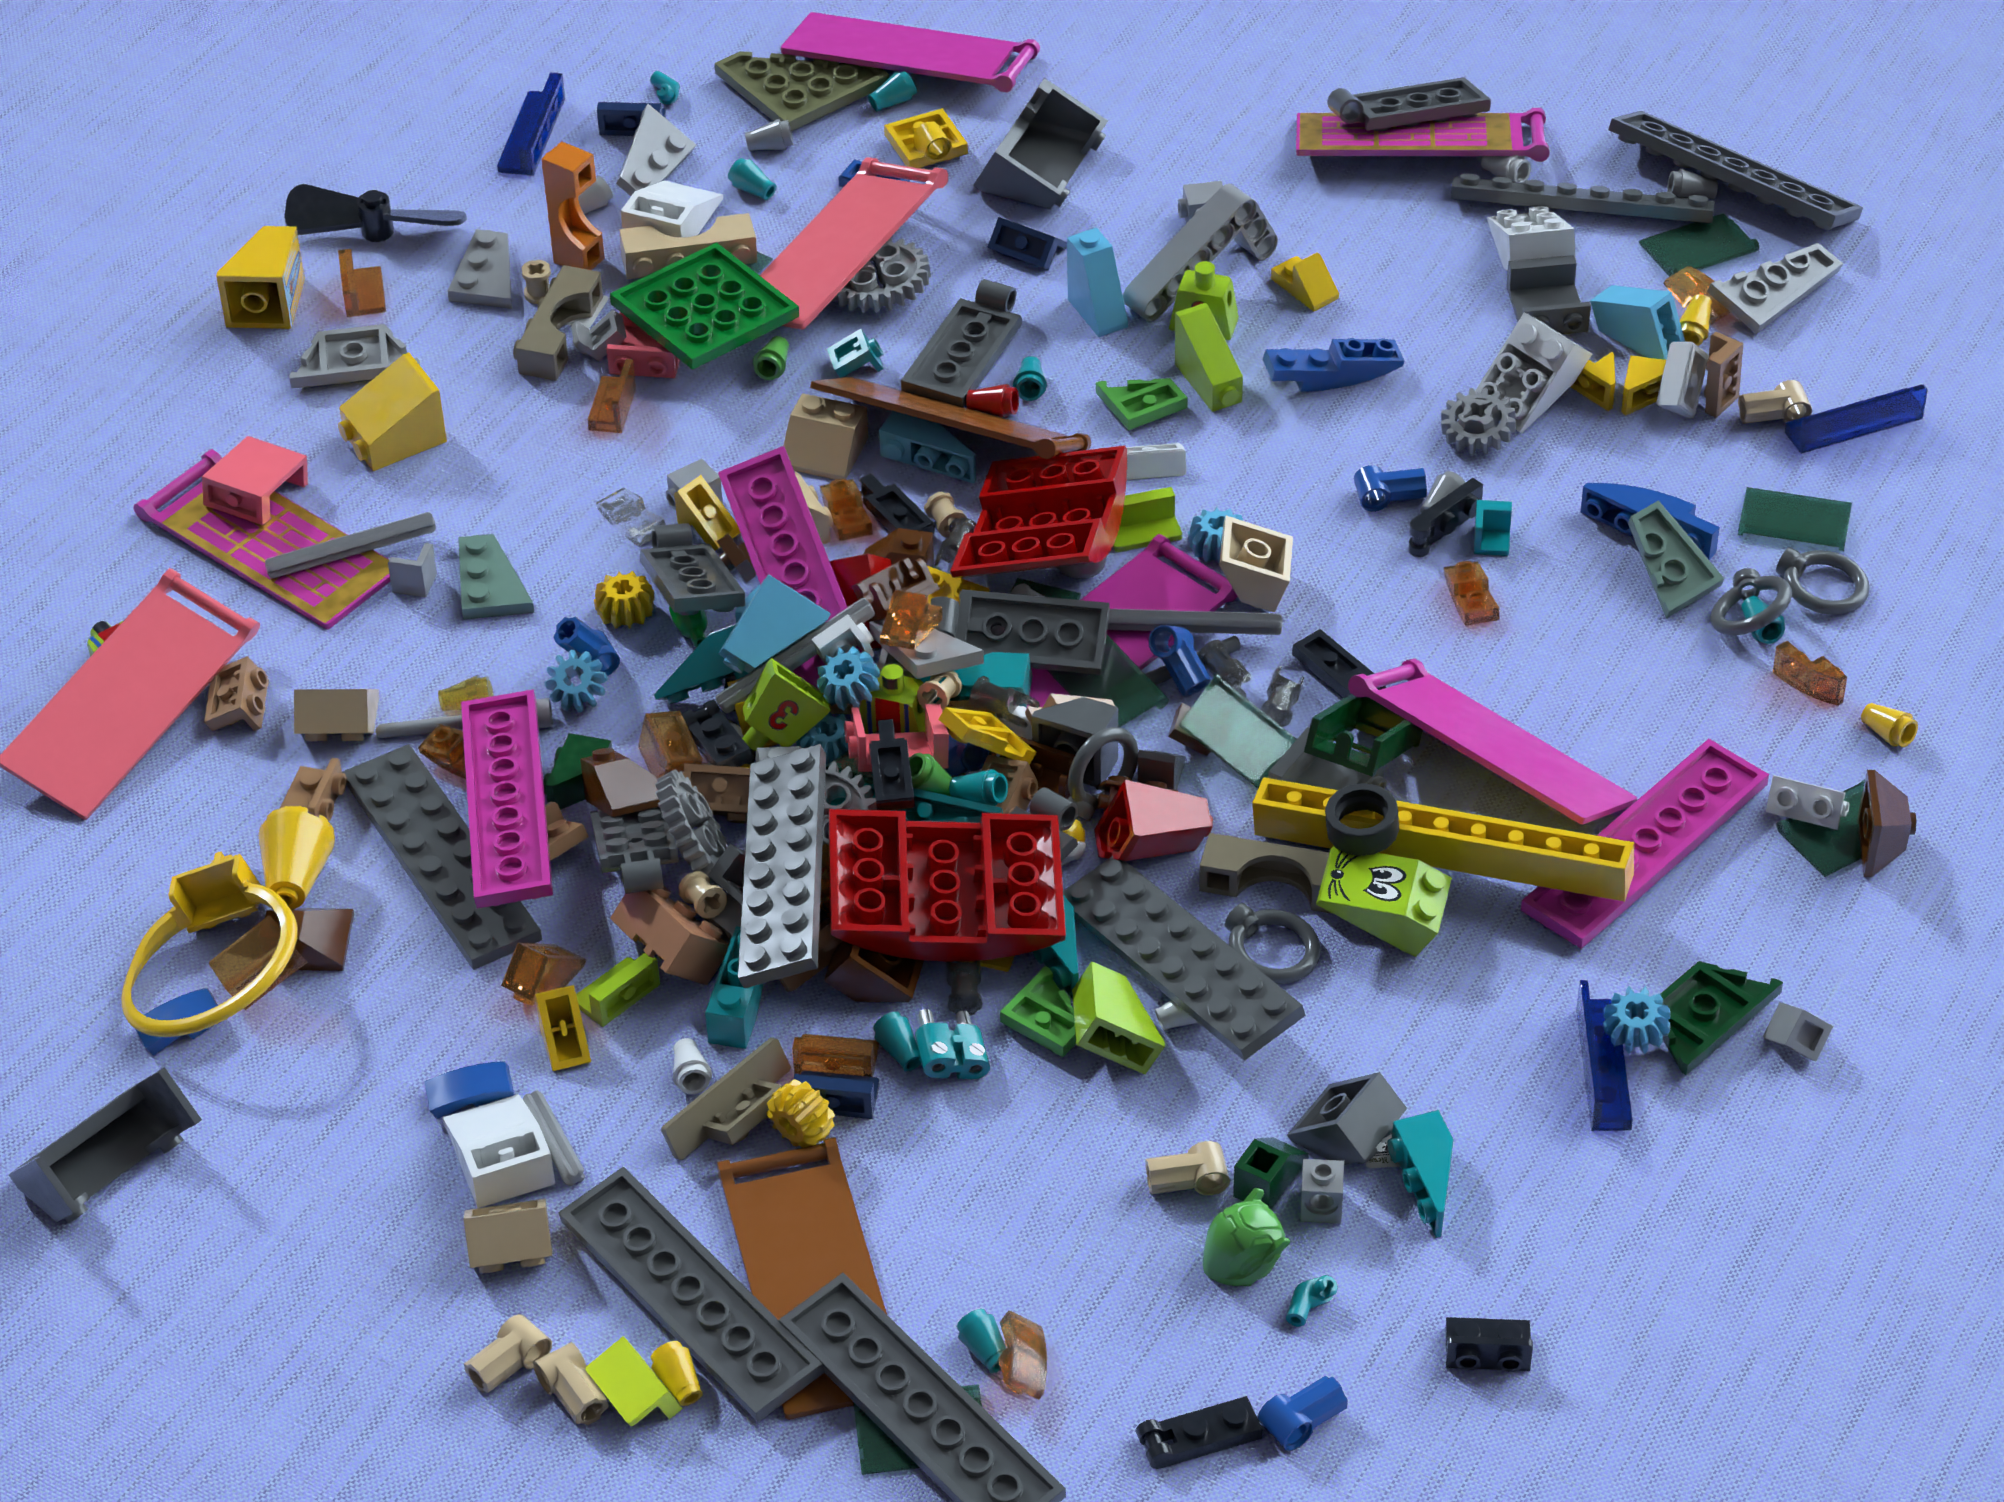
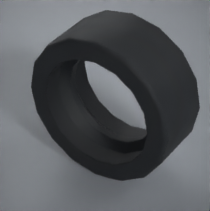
[1325,783,1399,856]

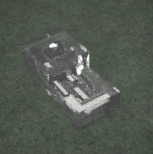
[596,487,666,546]

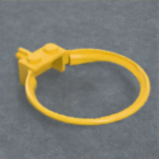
[121,851,298,1037]

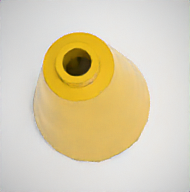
[258,806,335,909]

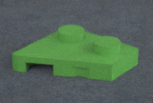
[1096,378,1188,431]
[1000,966,1076,1057]

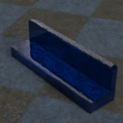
[497,72,565,176]
[1784,384,1928,454]
[1576,980,1633,1131]

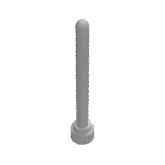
[376,698,553,738]

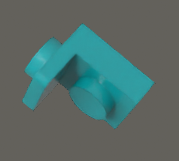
[827,329,884,378]

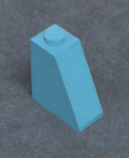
[1067,227,1128,337]
[1590,285,1685,360]
[718,575,831,673]

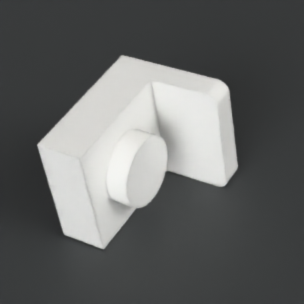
[812,614,874,665]

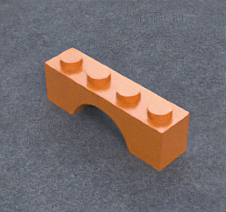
[541,141,605,270]

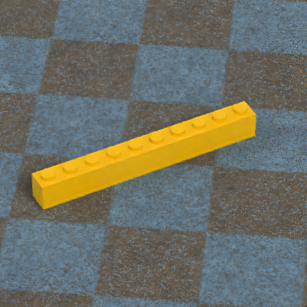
[1252,777,1634,902]

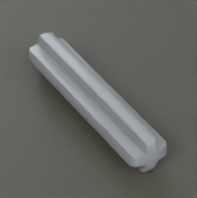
[523,1091,585,1186]

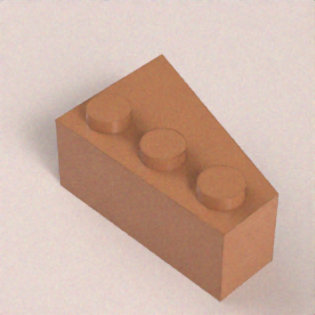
[610,886,729,985]

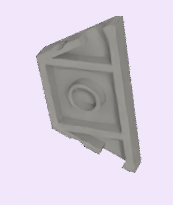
[289,324,420,389]

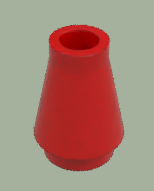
[966,384,1019,418]

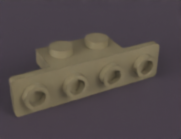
[661,1037,791,1160]

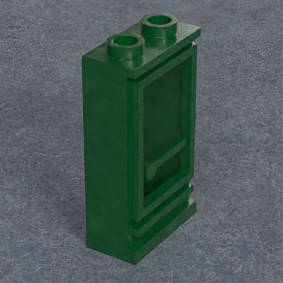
[1304,694,1423,777]

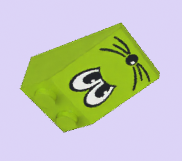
[1316,846,1452,957]

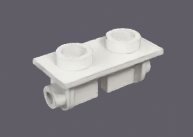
[1766,775,1849,830]

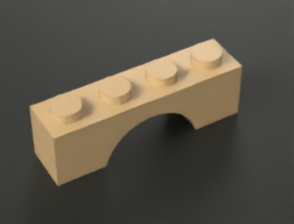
[619,213,757,279]

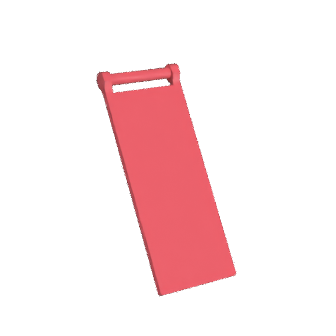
[759,157,948,330]
[0,568,260,820]

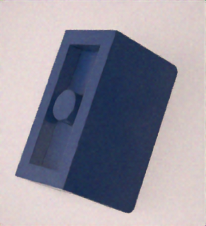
[597,102,666,136]
[987,217,1067,270]
[794,1070,880,1119]

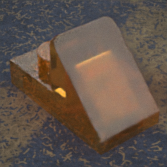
[880,590,943,650]

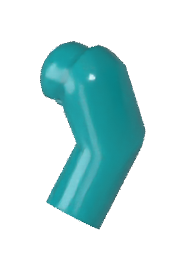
[650,71,680,105]
[1286,1275,1338,1327]

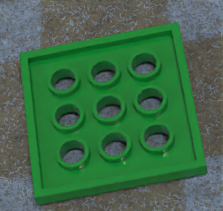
[610,242,799,370]

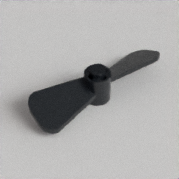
[284,184,467,242]

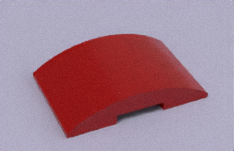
[950,445,1127,578]
[828,809,1066,962]

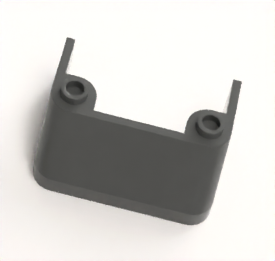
[8,1067,202,1224]

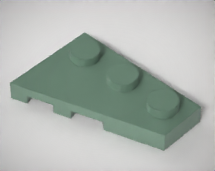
[1628,500,1724,619]
[458,534,535,620]

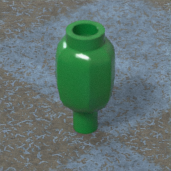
[669,606,708,647]

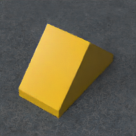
[1621,355,1666,416]
[535,985,591,1071]

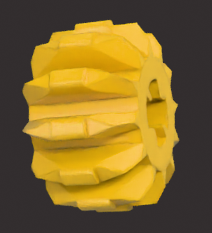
[594,571,655,629]
[767,1079,835,1148]

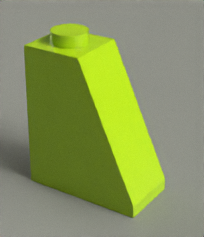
[1175,303,1243,412]
[1072,961,1165,1075]

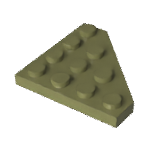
[714,51,890,131]

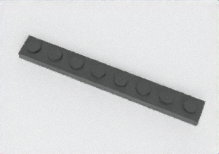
[1451,174,1715,223]

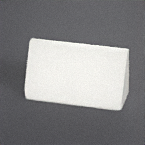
[1656,342,1709,419]
[1126,443,1187,480]

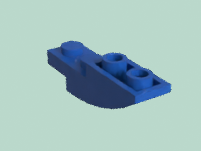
[1262,338,1405,392]
[1580,483,1720,560]

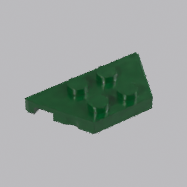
[1660,961,1783,1075]

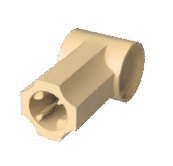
[1738,380,1812,425]
[1145,1141,1230,1195]
[464,1314,552,1393]
[533,1342,608,1425]

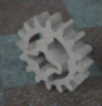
[1441,388,1516,455]

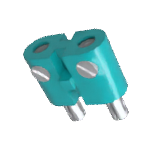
[915,1009,990,1080]

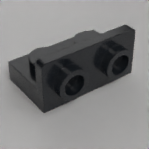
[1445,1317,1533,1372]

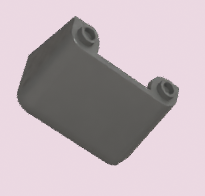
[973,78,1108,209]

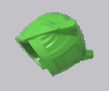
[1203,1188,1290,1286]

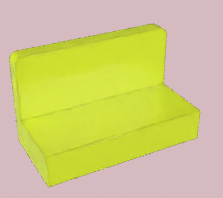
[586,1336,683,1426]

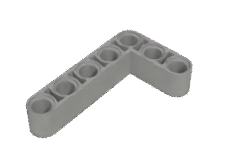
[1123,184,1278,321]

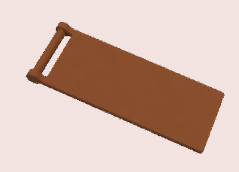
[810,377,1091,459]
[717,1137,887,1420]

